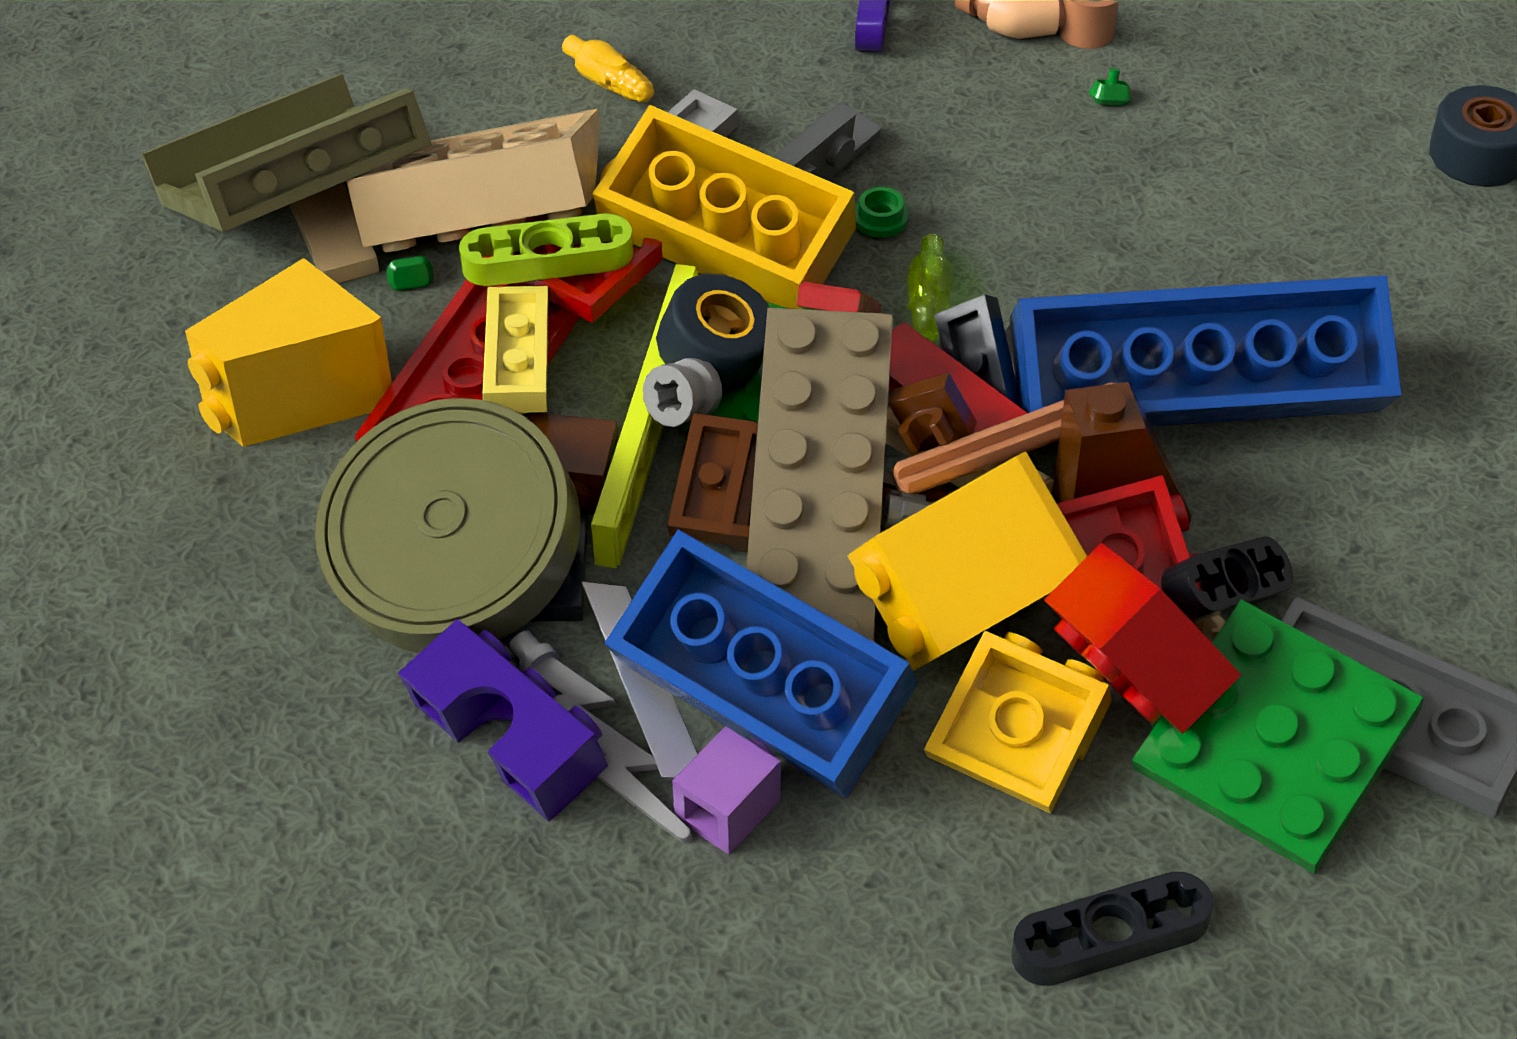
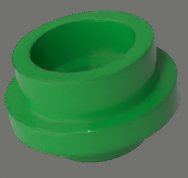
[855,187,909,238]

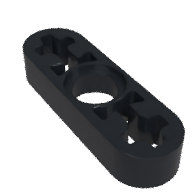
[1161,536,1293,623]
[1011,872,1213,986]

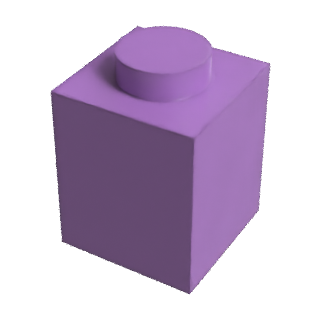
[673,726,781,854]

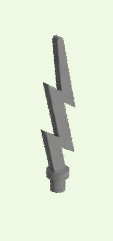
[509,631,692,843]

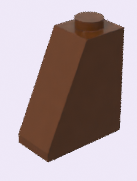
[1052,382,1191,523]

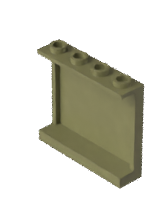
[141,73,432,232]

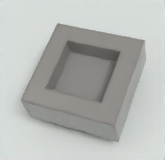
[668,89,738,137]

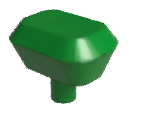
[1088,68,1132,106]
[387,256,434,291]

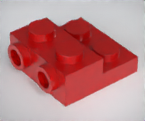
[1057,475,1201,592]

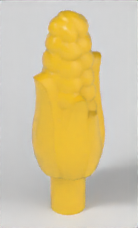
[562,35,655,103]

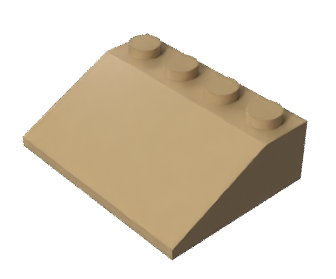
[346,109,600,252]

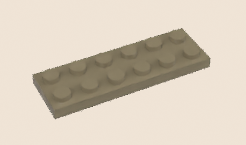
[746,308,893,642]

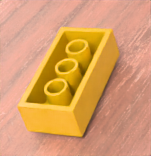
[593,105,856,309]

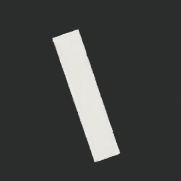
[582,582,697,778]

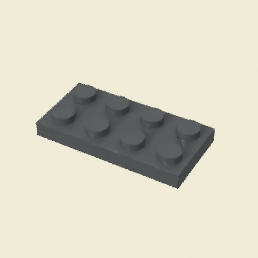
[1281,597,1517,819]

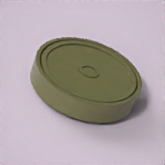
[315,398,581,653]

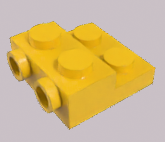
[924,631,1112,814]

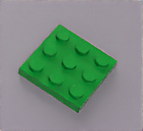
[1132,599,1424,874]

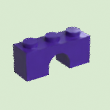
[398,619,608,822]

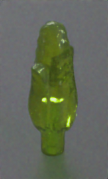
[906,234,954,342]

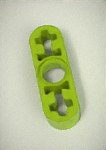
[459,213,633,286]

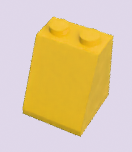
[185,258,392,447]
[847,451,1087,671]

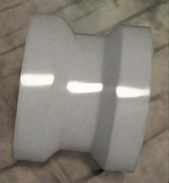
[643,358,722,427]

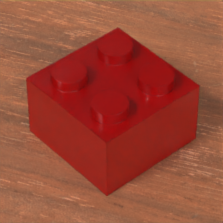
[1044,542,1241,734]

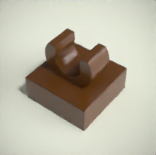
[888,373,977,454]

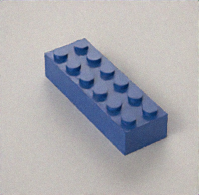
[1009,275,1402,427]

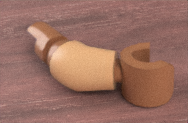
[955,0,1119,49]

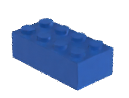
[604,529,918,799]

